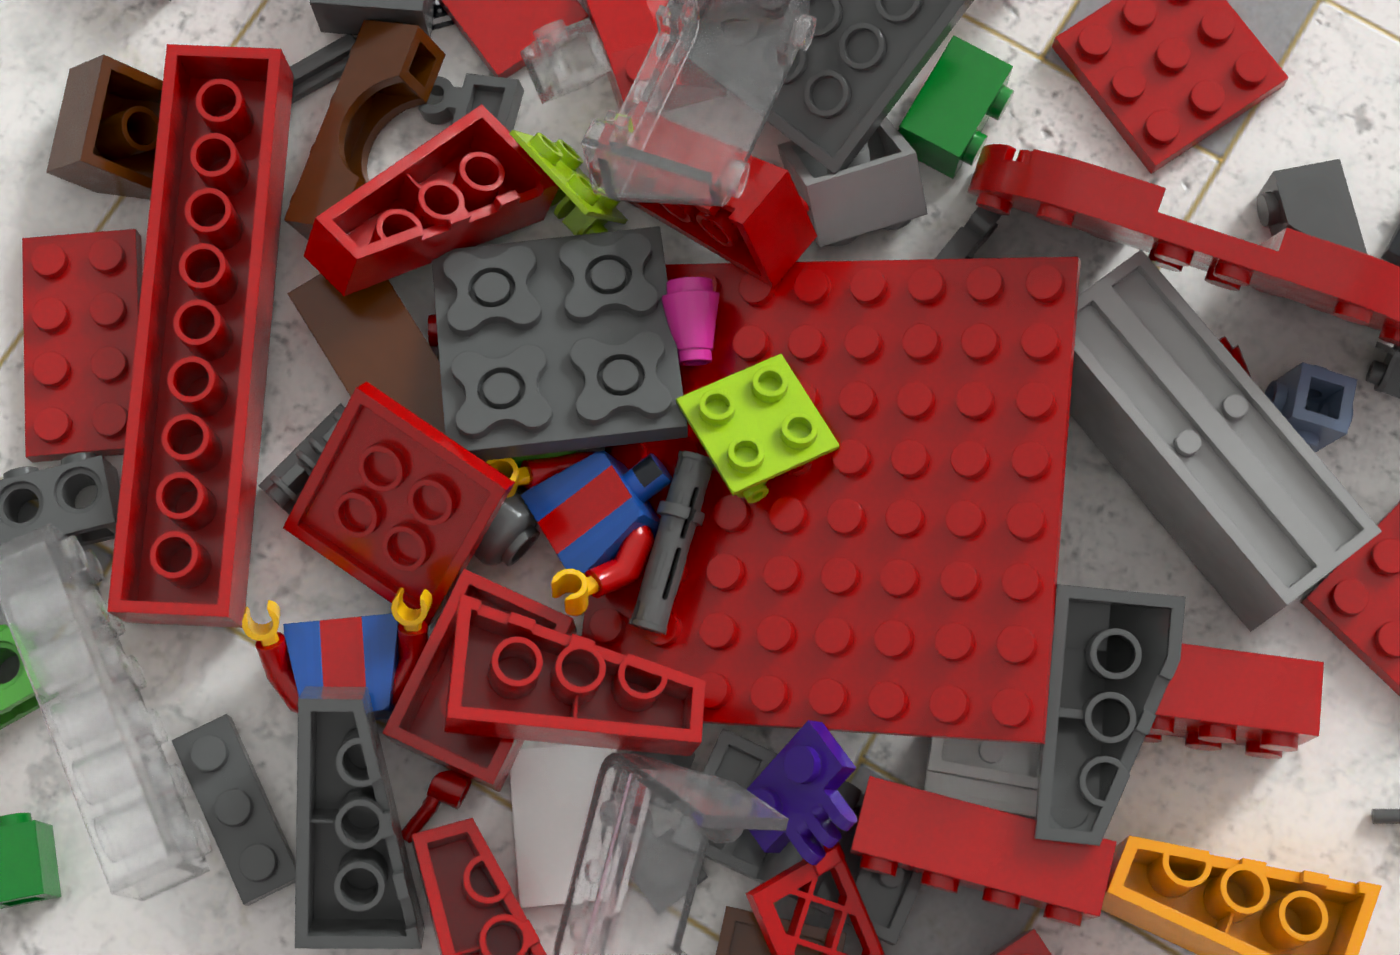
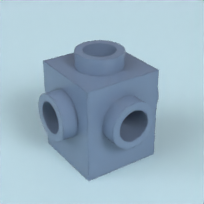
[1264,362,1358,452]

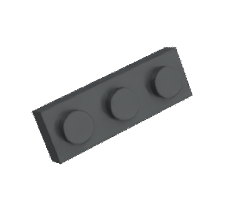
[171,714,296,906]

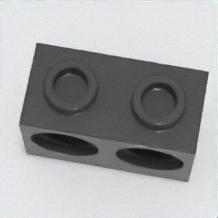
[0,452,120,563]

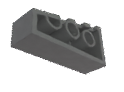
[295,686,425,949]

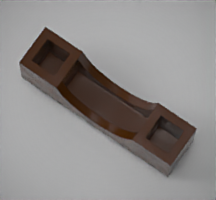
[284,20,446,240]

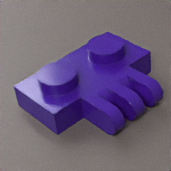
[732,720,857,865]

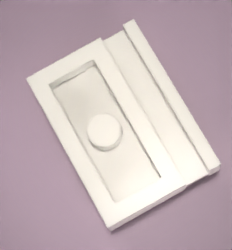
[923,737,1040,819]

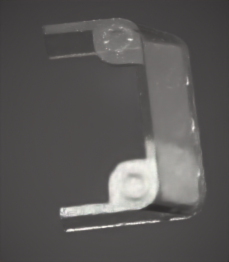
[553,753,789,955]

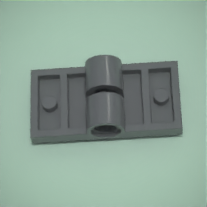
[671,728,922,945]

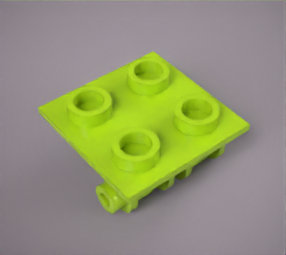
[509,130,628,235]
[676,354,840,503]

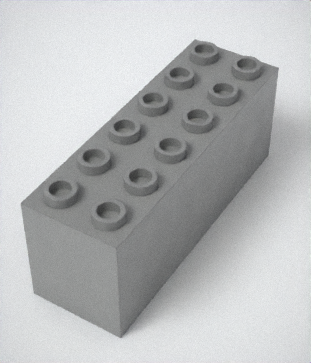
[1070,249,1382,632]

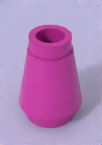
[661,277,720,366]

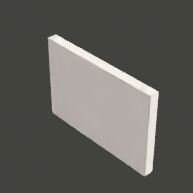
[510,744,629,909]

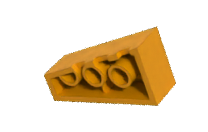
[1101,835,1382,955]

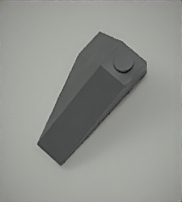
[1034,584,1186,846]

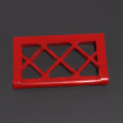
[745,842,885,955]

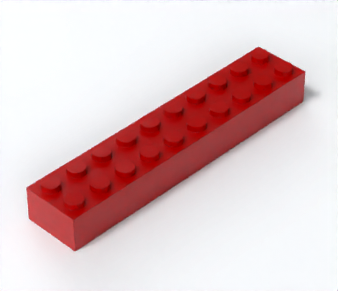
[107,44,294,628]

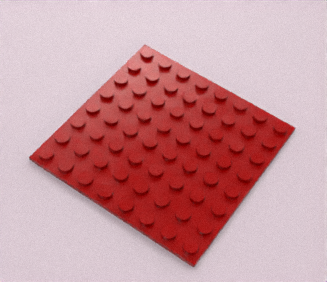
[581,256,1081,745]

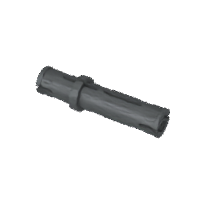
[628,451,715,635]

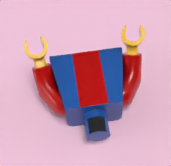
[486,451,672,616]
[242,587,433,720]

